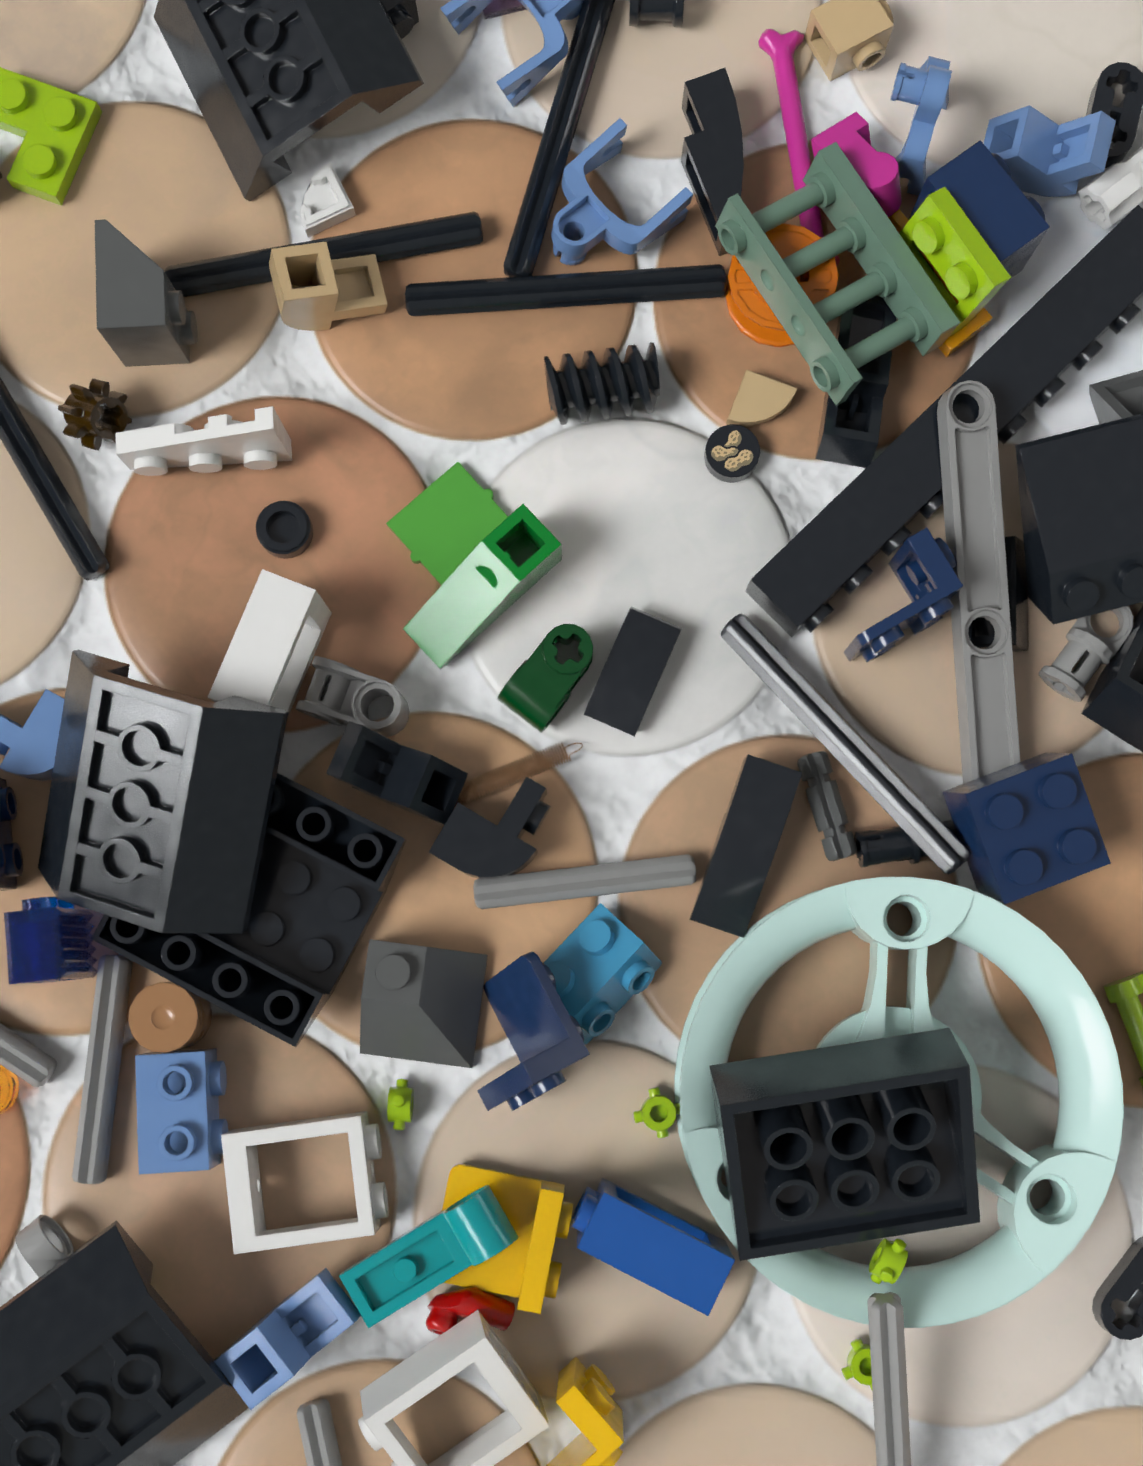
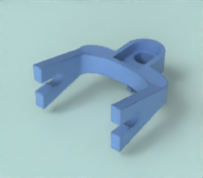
[440,0,584,107]
[890,56,952,196]
[551,118,693,265]

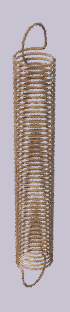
[455,742,583,807]

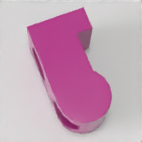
[811,112,902,217]

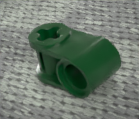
[497,624,593,733]

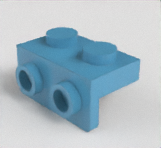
[544,903,662,1044]

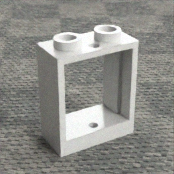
[208,569,332,716]
[221,1111,389,1254]
[358,1310,550,1466]

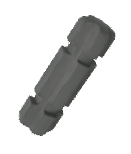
[797,751,857,861]

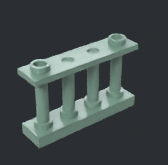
[715,142,960,406]

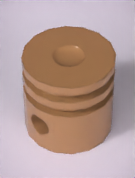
[128,982,212,1053]

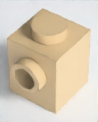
[804,0,894,81]

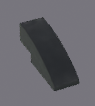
[681,68,744,256]
[815,295,896,468]
[689,754,802,938]

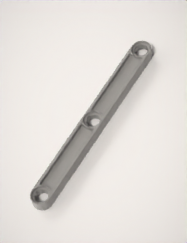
[937,380,1020,784]

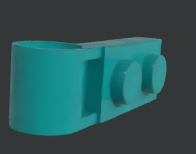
[339,1185,518,1328]

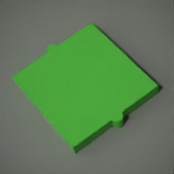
[386,462,508,585]

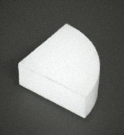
[300,162,356,238]

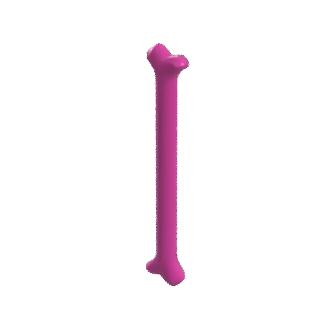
[758,29,840,266]

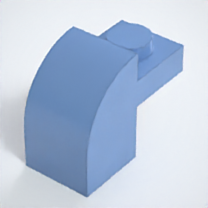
[984,105,1116,197]
[0,689,65,781]
[214,1268,361,1410]

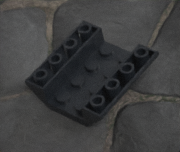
[154,0,424,201]
[38,650,289,934]
[91,773,406,1047]
[0,1220,249,1466]

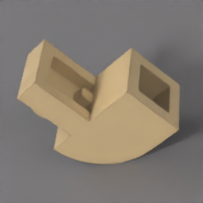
[269,241,387,331]

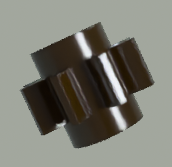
[58,378,132,451]

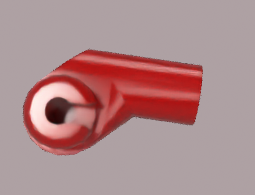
[425,1287,515,1335]

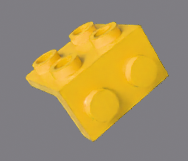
[442,1164,573,1314]
[546,1357,624,1466]

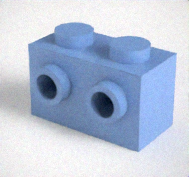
[135,1048,229,1175]

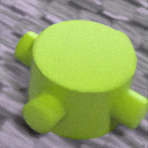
[387,1079,414,1130]
[633,1087,680,1138]
[869,1238,908,1284]
[841,1338,872,1390]

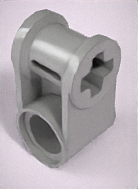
[295,656,410,737]

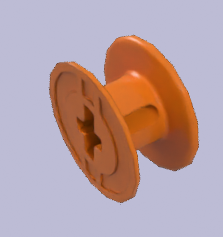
[725,223,839,347]

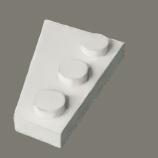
[115,406,292,476]

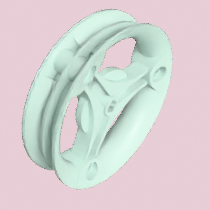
[674,877,1124,1328]

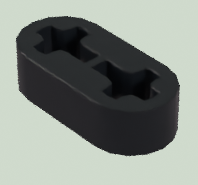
[1086,62,1143,168]
[1092,1237,1143,1340]

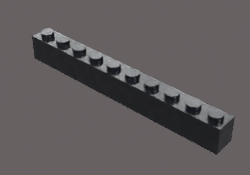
[745,205,1143,637]

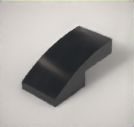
[584,606,682,737]

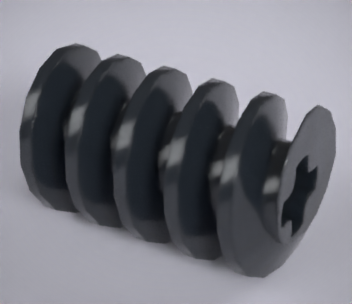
[544,342,660,425]

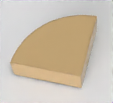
[726,370,797,428]

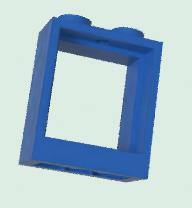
[571,1178,735,1316]

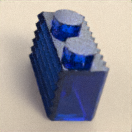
[4,897,97,985]

